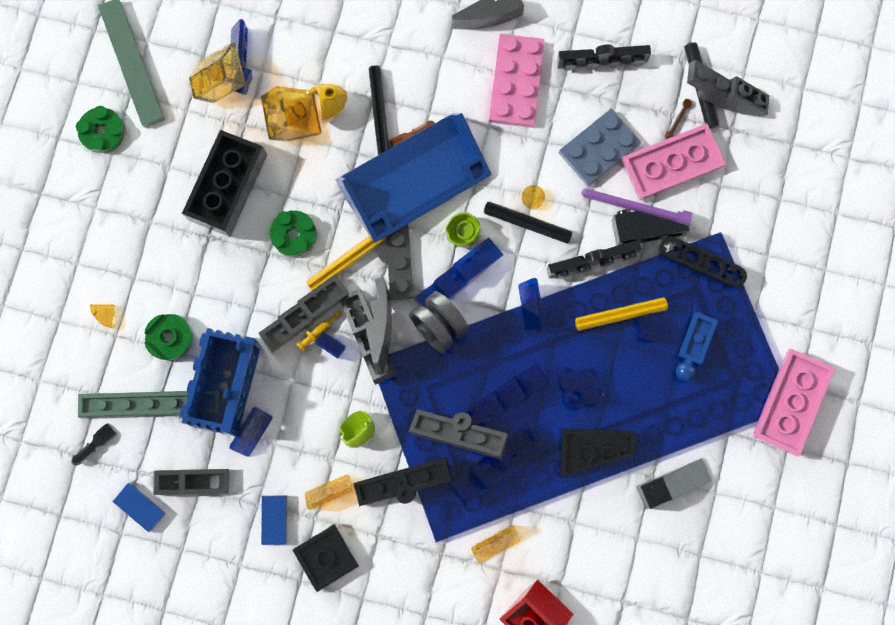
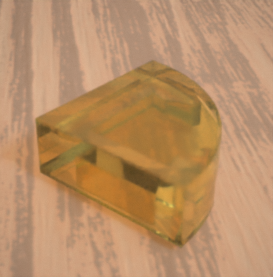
[90,304,116,329]

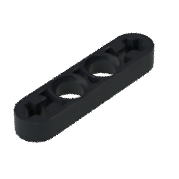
[658,236,747,288]

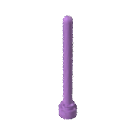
[581,188,693,226]

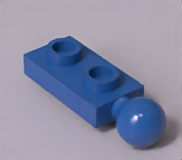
[676,312,718,381]

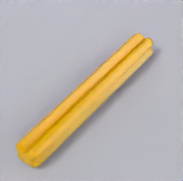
[306,236,386,290]
[575,297,668,331]

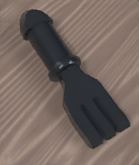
[71,423,117,466]

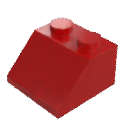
[499,579,574,625]

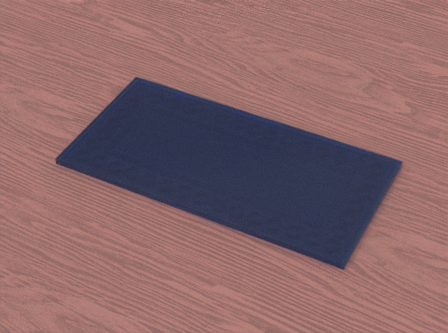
[379,232,779,542]

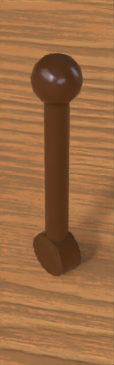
[665,99,692,139]

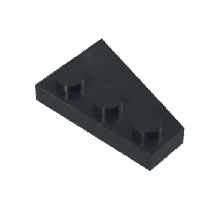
[560,428,636,477]

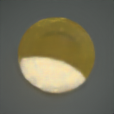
[521,185,545,209]

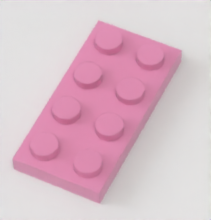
[489,34,544,128]
[621,123,726,201]
[752,348,835,457]

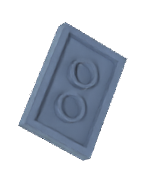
[558,108,641,187]

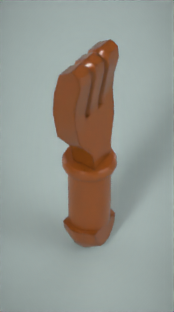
[389,120,435,147]

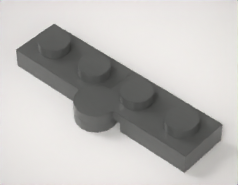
[378,224,414,300]
[409,409,509,460]

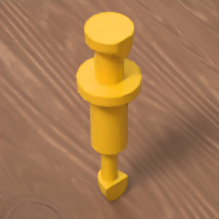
[296,310,341,353]

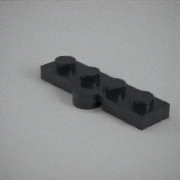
[557,44,651,70]
[546,240,642,279]
[353,457,453,507]

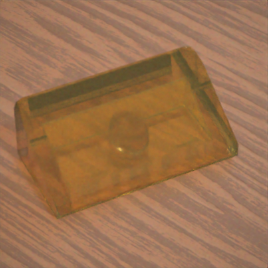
[305,474,355,510]
[471,525,521,563]

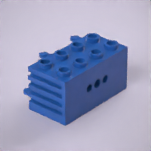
[180,327,261,437]

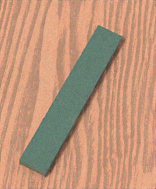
[97,0,165,128]
[78,391,222,418]

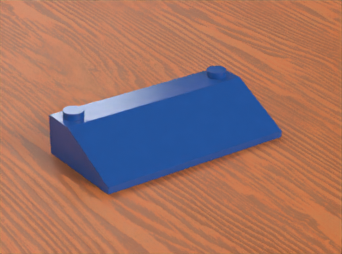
[335,113,492,243]

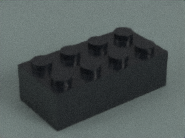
[181,129,268,237]

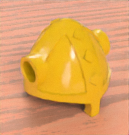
[306,84,348,124]

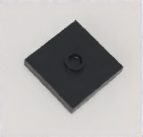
[292,524,359,593]

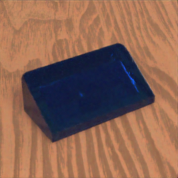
[229,19,248,71]
[518,278,545,330]
[229,406,273,457]

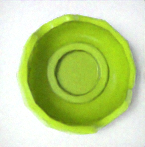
[445,213,481,248]
[339,410,375,448]

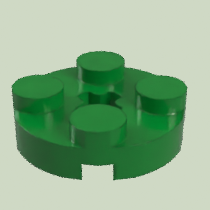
[75,105,125,153]
[270,210,317,257]
[144,314,194,361]

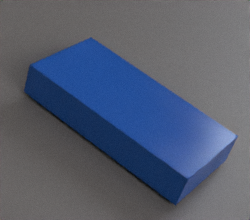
[112,483,166,532]
[261,495,287,545]

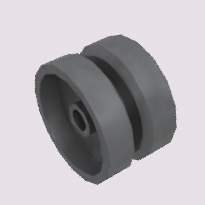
[409,291,469,354]

